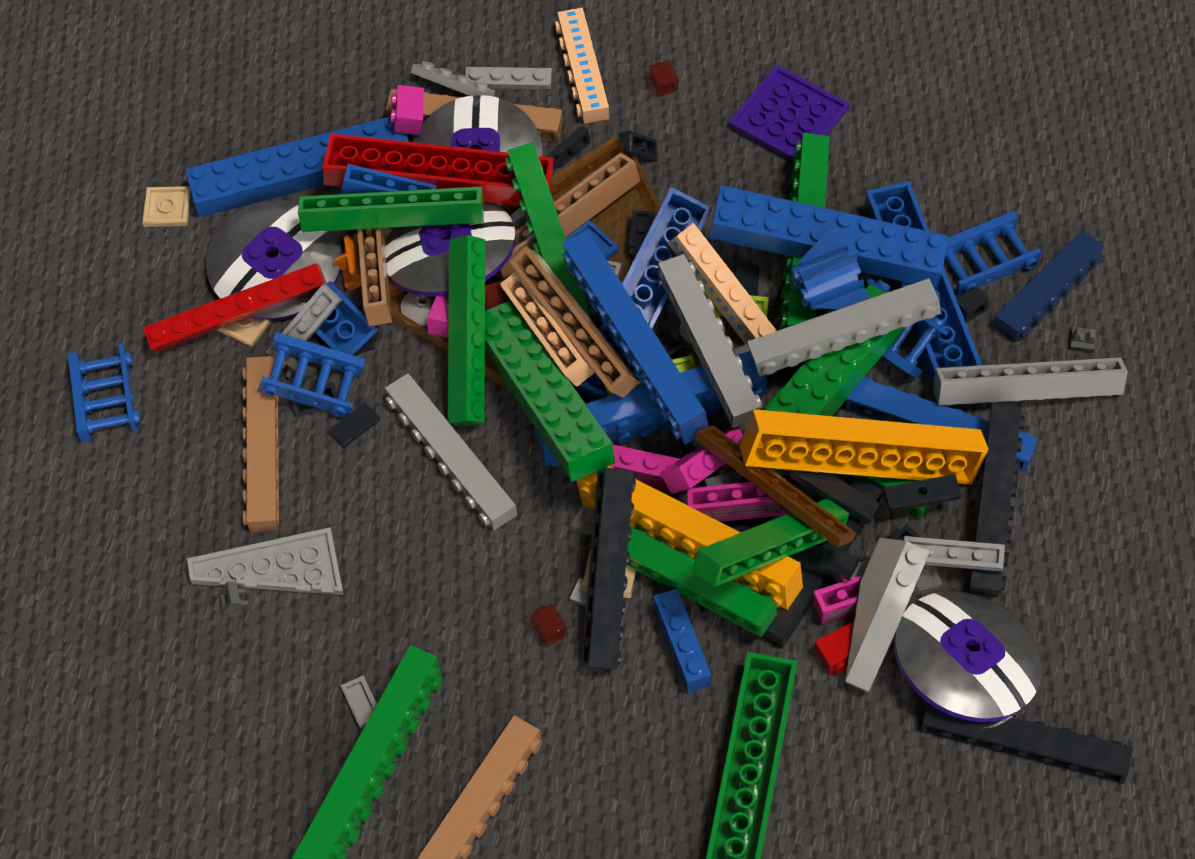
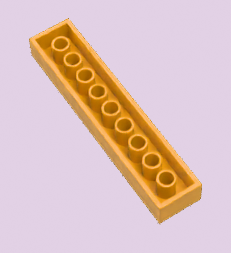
[739,409,988,485]
[576,466,803,610]

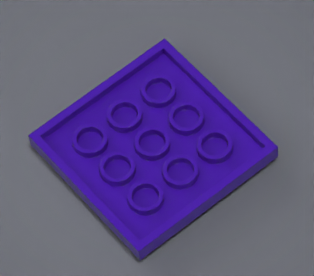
[728,65,850,162]

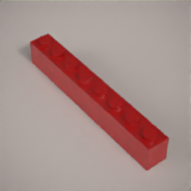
[143,263,327,352]

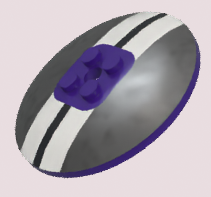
[414,95,543,211]
[206,200,342,321]
[385,202,516,296]
[894,591,1041,722]

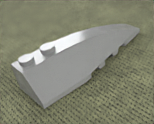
[845,538,930,692]

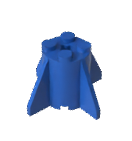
[791,227,869,311]

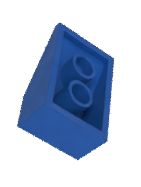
[297,281,378,356]

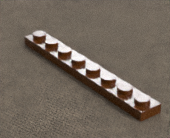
[694,425,856,547]

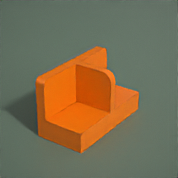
[333,235,362,290]

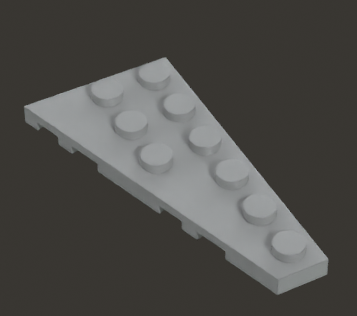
[187,528,344,595]

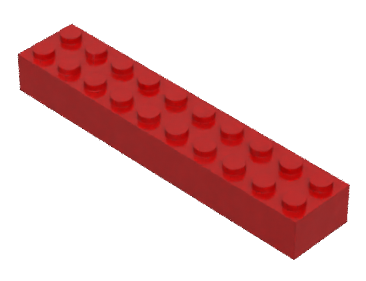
[322,133,554,206]

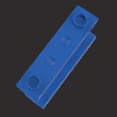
[944,211,1041,296]
[867,278,949,378]
[258,332,366,417]
[68,343,141,443]

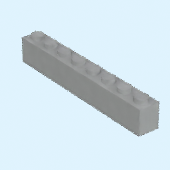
[658,254,762,428]
[747,278,941,377]
[933,358,1128,406]
[385,373,517,531]

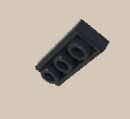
[883,474,961,512]

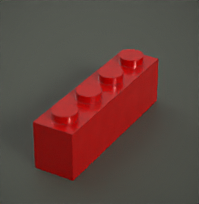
[814,606,908,675]

